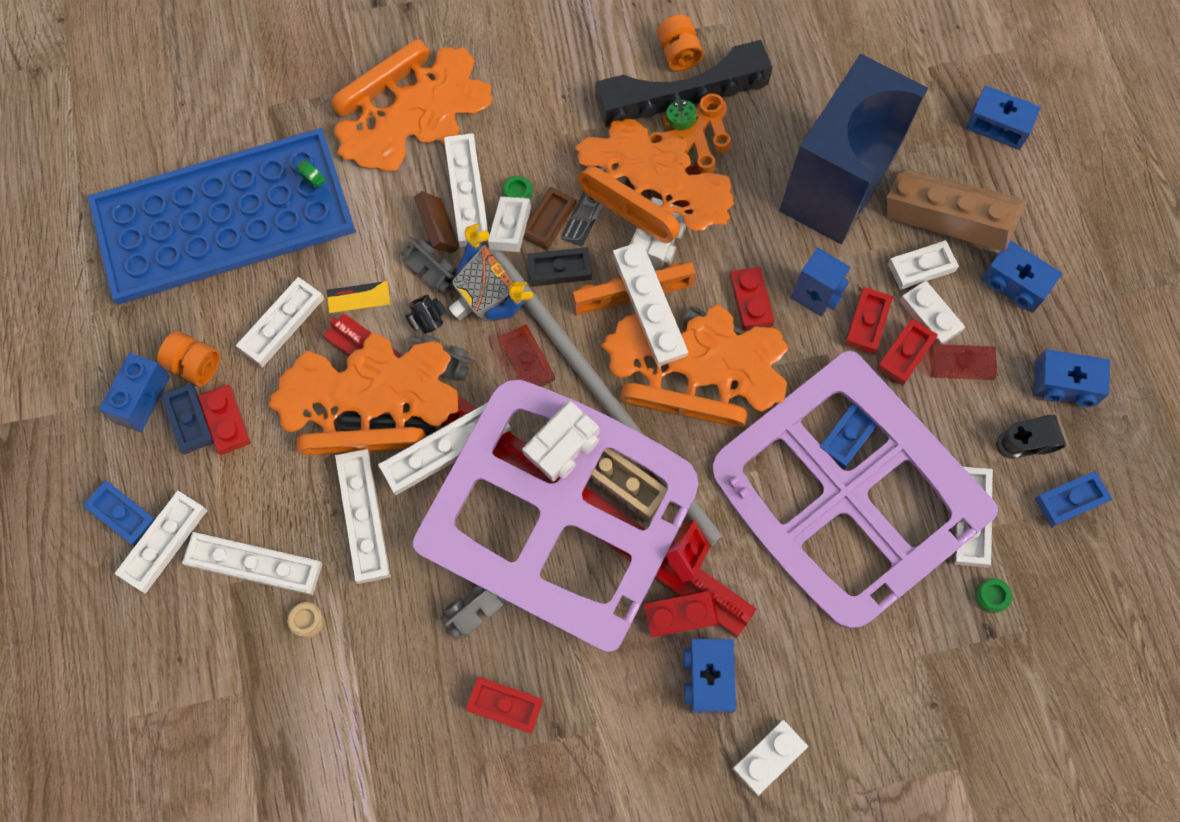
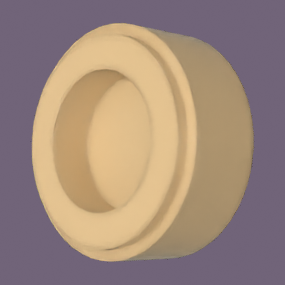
[288,602,324,638]

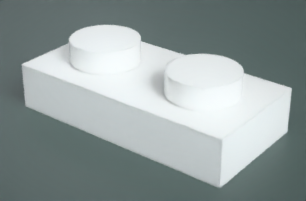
[488,197,531,252]
[888,241,959,290]
[899,281,965,348]
[732,720,808,796]

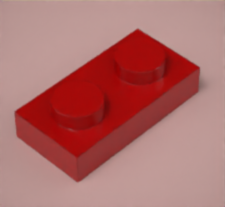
[729,267,775,331]
[844,287,893,355]
[876,318,938,386]
[198,384,251,455]
[666,520,710,583]
[643,589,719,637]
[466,676,544,734]

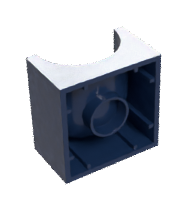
[779,53,928,245]

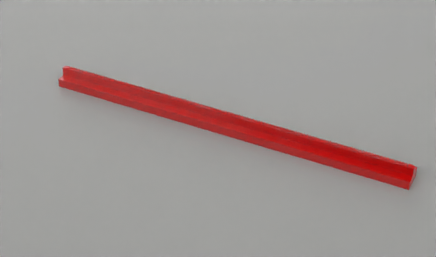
[323,313,757,638]

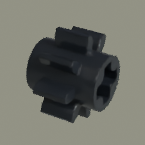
[405,295,447,334]

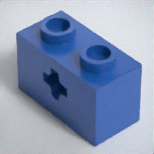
[965,85,1041,150]
[981,240,1063,313]
[791,247,850,317]
[1033,349,1110,407]
[99,353,170,433]
[683,639,736,714]

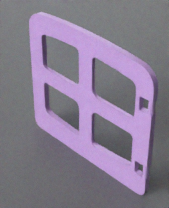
[713,351,998,628]
[413,380,699,652]

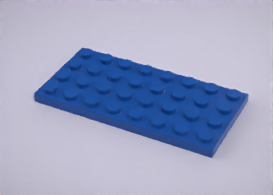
[88,128,356,305]

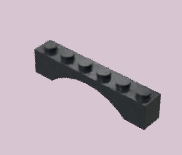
[595,40,773,127]

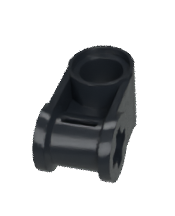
[996,415,1067,459]

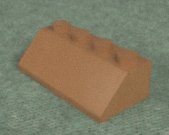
[887,169,1027,252]

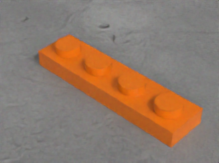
[573,262,696,316]

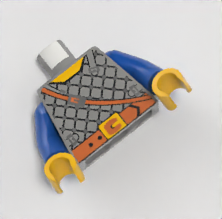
[449,223,533,321]

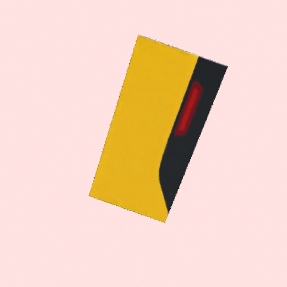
[327,281,390,313]

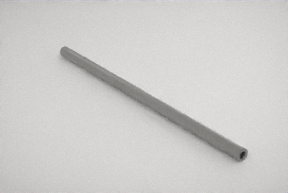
[492,250,723,547]

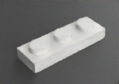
[236,277,324,368]
[954,467,993,568]
[114,490,208,594]

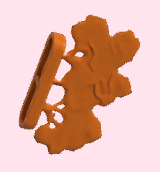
[330,39,492,171]
[575,119,734,243]
[601,303,788,427]
[268,332,458,455]

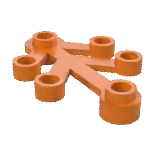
[649,94,731,173]

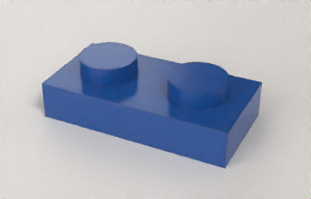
[820,403,877,470]
[1035,470,1112,528]
[82,480,155,546]

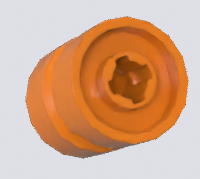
[657,15,704,71]
[157,331,220,386]

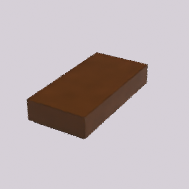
[523,187,576,251]
[414,191,460,253]

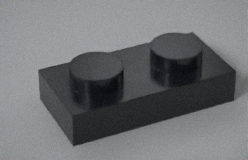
[527,247,592,287]

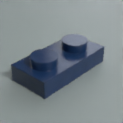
[161,383,214,455]

